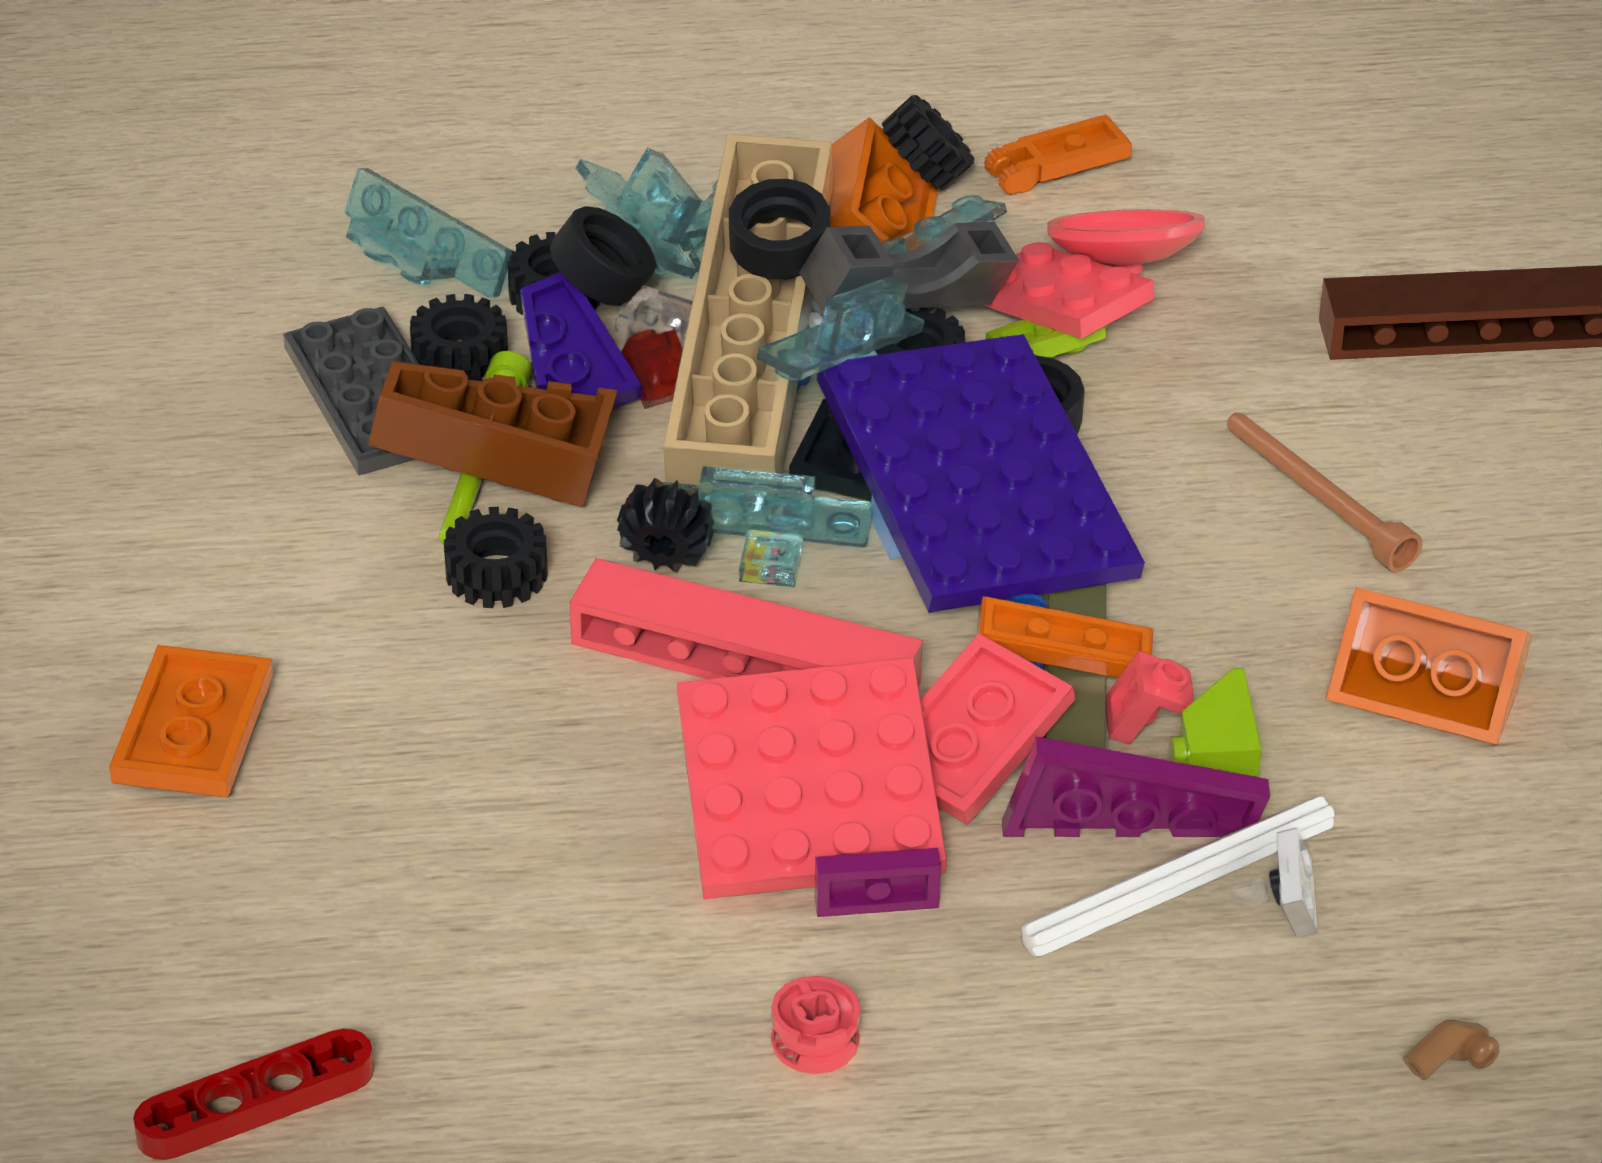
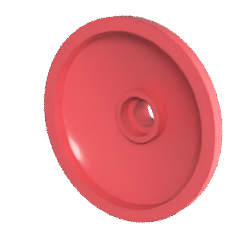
[1047,209,1205,274]

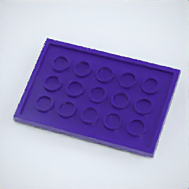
[816,334,1145,613]

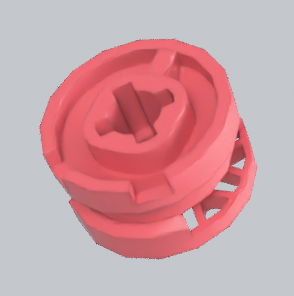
[771,976,861,1074]

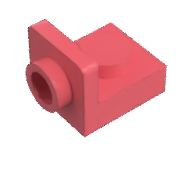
[1106,651,1194,745]

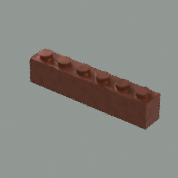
[1319,265,1602,360]

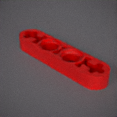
[133,1028,374,1160]

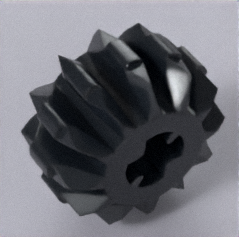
[617,478,715,572]

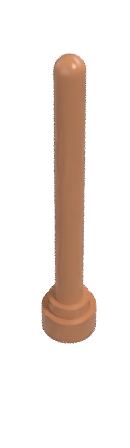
[1227,413,1422,572]

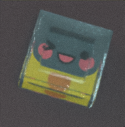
[739,530,803,587]

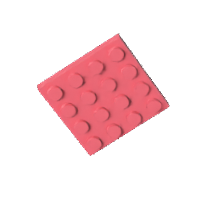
[677,657,946,899]

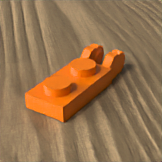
[983,114,1132,195]

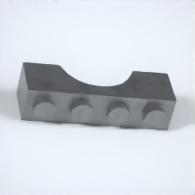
[799,222,1019,312]

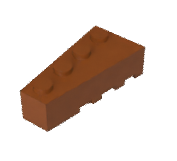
[368,361,617,508]

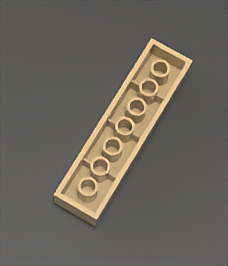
[663,134,833,501]

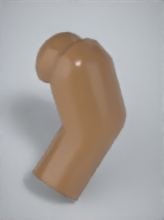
[1403,1020,1499,1080]

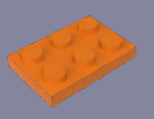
[109,645,273,798]

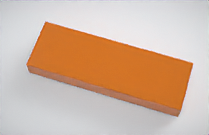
[977,596,1153,678]

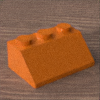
[830,117,938,254]
[1326,587,1533,745]

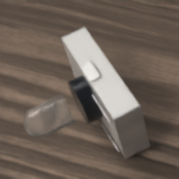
[1231,827,1318,938]

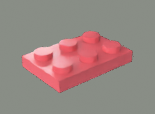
[982,242,1154,339]
[920,633,1075,825]

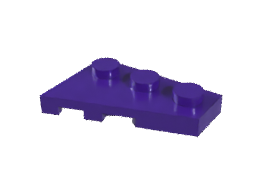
[520,273,642,410]

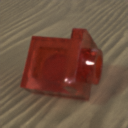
[621,329,683,409]

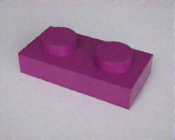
[814,848,941,917]

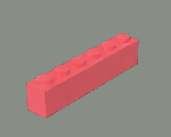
[570,558,922,687]

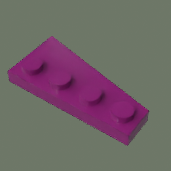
[1002,736,1270,837]

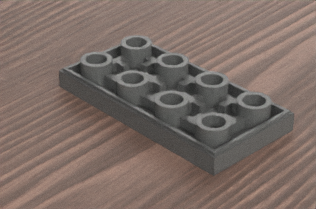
[283,307,419,476]

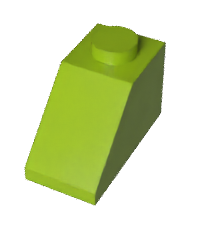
[1169,668,1262,777]

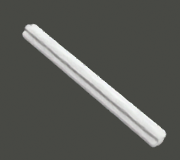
[1021,796,1335,958]

